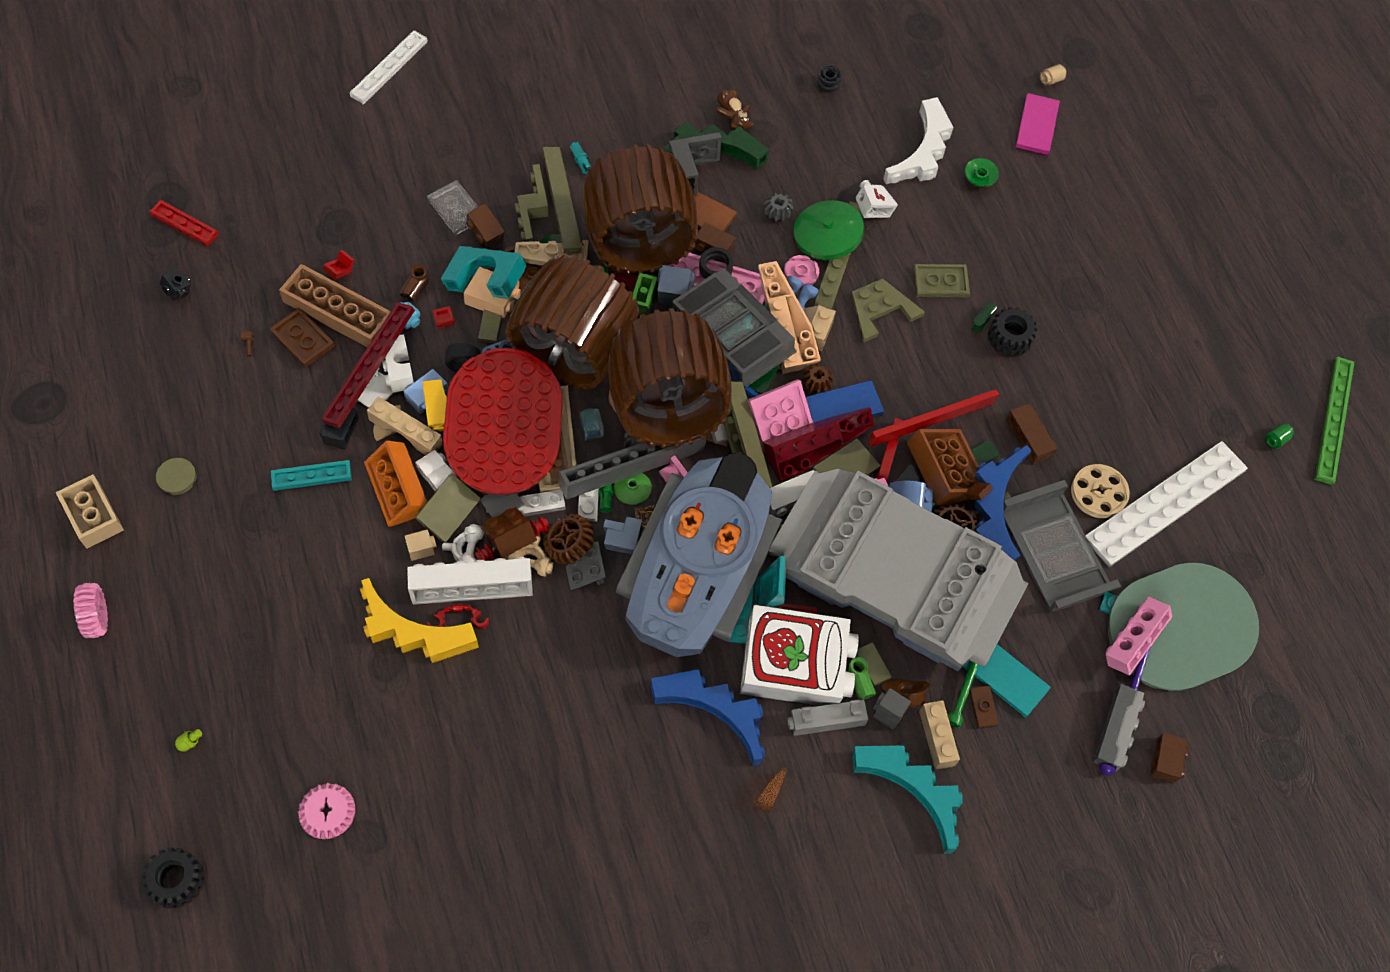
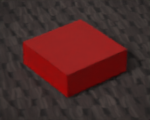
[432,306,455,329]

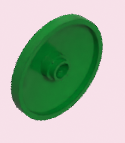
[794,200,864,260]

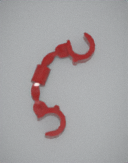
[427,604,489,629]

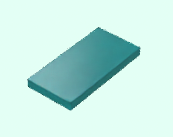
[963,644,1051,718]

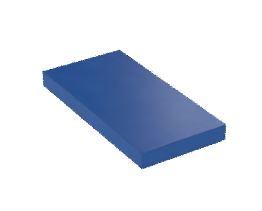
[805,380,884,423]

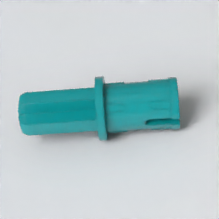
[570,142,590,174]

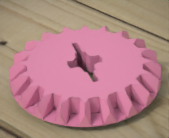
[298,783,355,839]

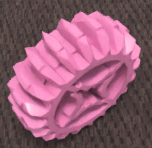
[73,583,108,638]

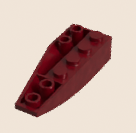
[763,407,874,481]

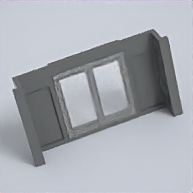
[672,268,797,388]
[1003,480,1121,612]

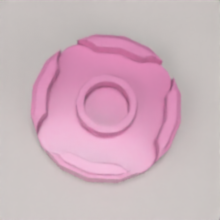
[784,255,819,288]

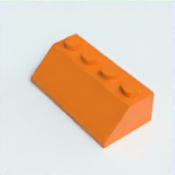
[364,440,427,527]

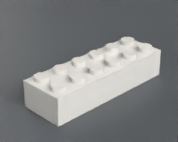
[408,557,533,605]

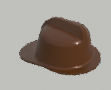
[882,679,930,707]

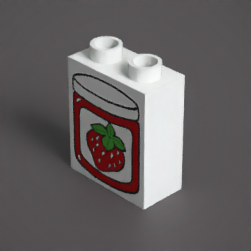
[740,605,859,706]

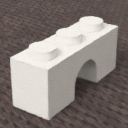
[382,334,414,393]

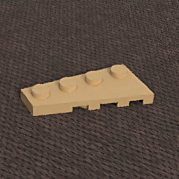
[515,240,589,266]

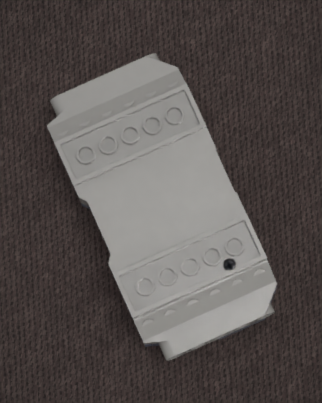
[769,469,1028,671]

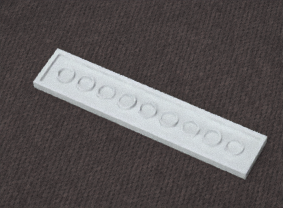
[1085,441,1248,567]

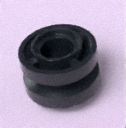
[817,65,842,92]

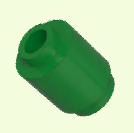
[1266,423,1294,449]

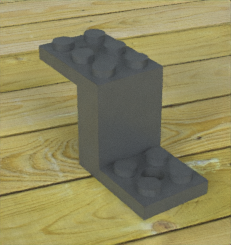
[669,132,721,196]

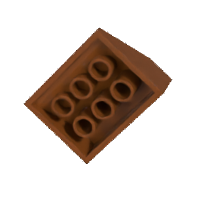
[907,429,979,505]

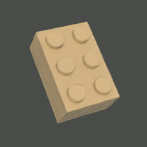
[56,474,124,549]

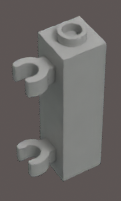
[787,700,868,736]

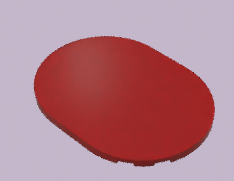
[443,348,563,495]

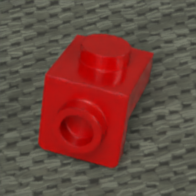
[323,250,354,280]

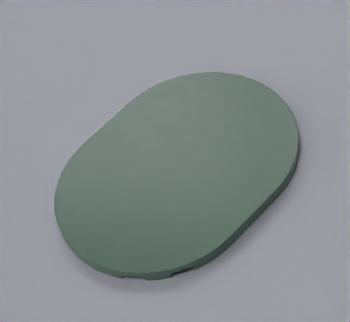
[1108,563,1259,692]

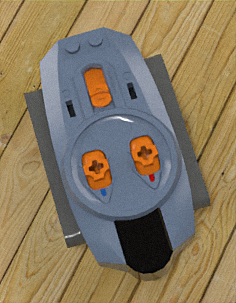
[615,452,782,657]

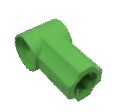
[845,657,876,700]

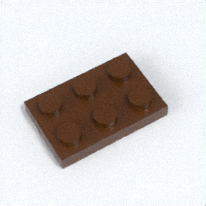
[270,308,335,368]

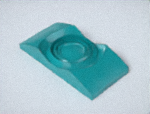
[753,556,786,608]

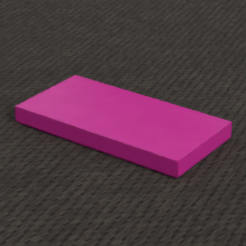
[1015,93,1060,155]

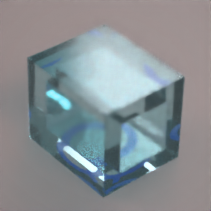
[580,409,603,440]

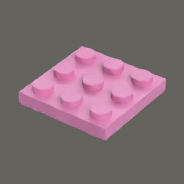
[748,379,813,452]

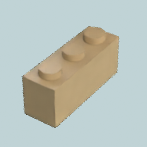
[919,701,960,770]

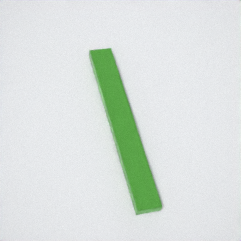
[1314,357,1354,485]

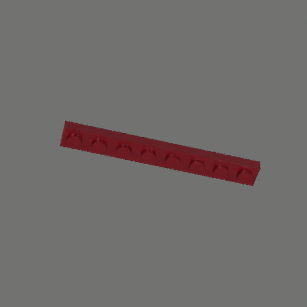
[321,302,415,428]

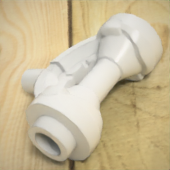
[442,524,484,563]

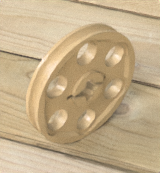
[1071,464,1130,518]

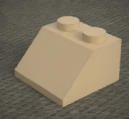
[804,305,836,351]

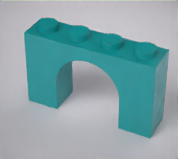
[441,246,527,299]

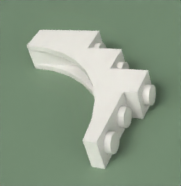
[884,97,953,184]

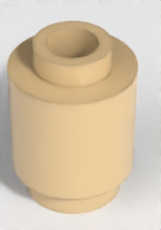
[1040,64,1066,85]

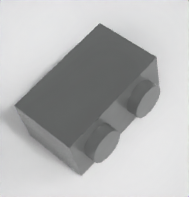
[873,688,911,730]

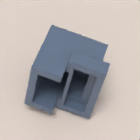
[657,265,695,306]
[603,516,643,555]

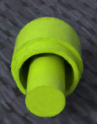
[175,729,202,752]

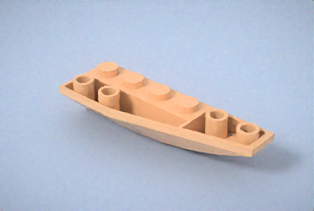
[758,261,821,374]

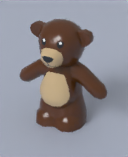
[716,89,754,131]

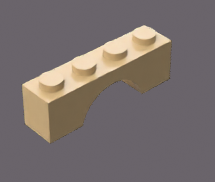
[367,396,443,455]

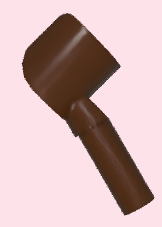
[241,330,254,356]

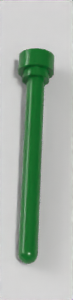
[948,661,978,728]

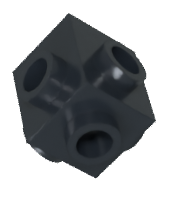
[160,267,191,301]

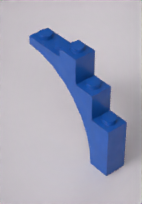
[973,445,1031,561]
[650,669,765,766]

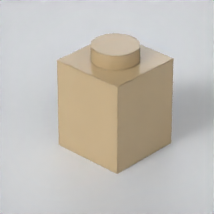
[405,529,437,561]

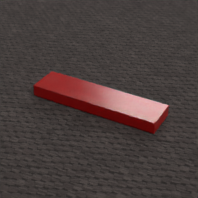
[149,200,219,247]

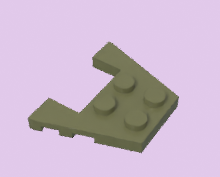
[851,278,925,343]

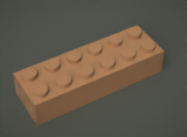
[279,264,391,347]

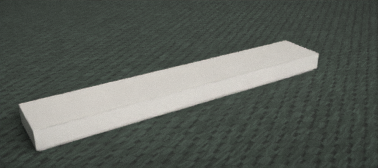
[350,31,427,104]

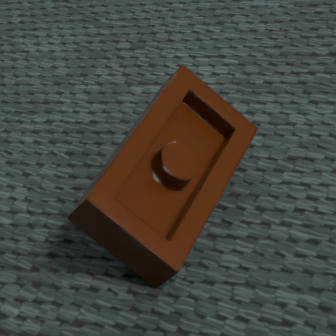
[969,686,999,729]

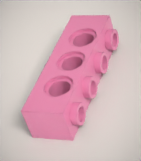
[1106,597,1172,676]

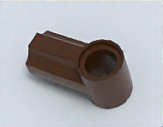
[399,264,429,302]

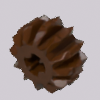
[802,363,834,394]

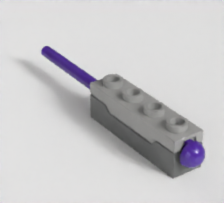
[1093,645,1152,776]

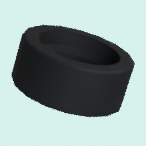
[699,247,734,279]
[445,343,481,372]

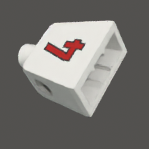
[856,180,898,218]

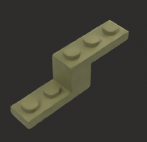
[515,164,549,242]

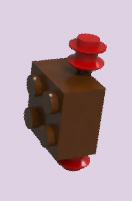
[474,507,550,561]

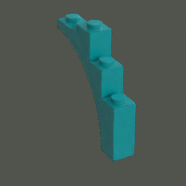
[852,746,963,854]

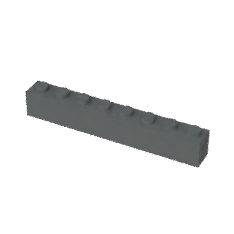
[559,438,707,499]

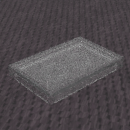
[427,180,478,235]

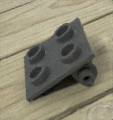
[565,541,606,591]

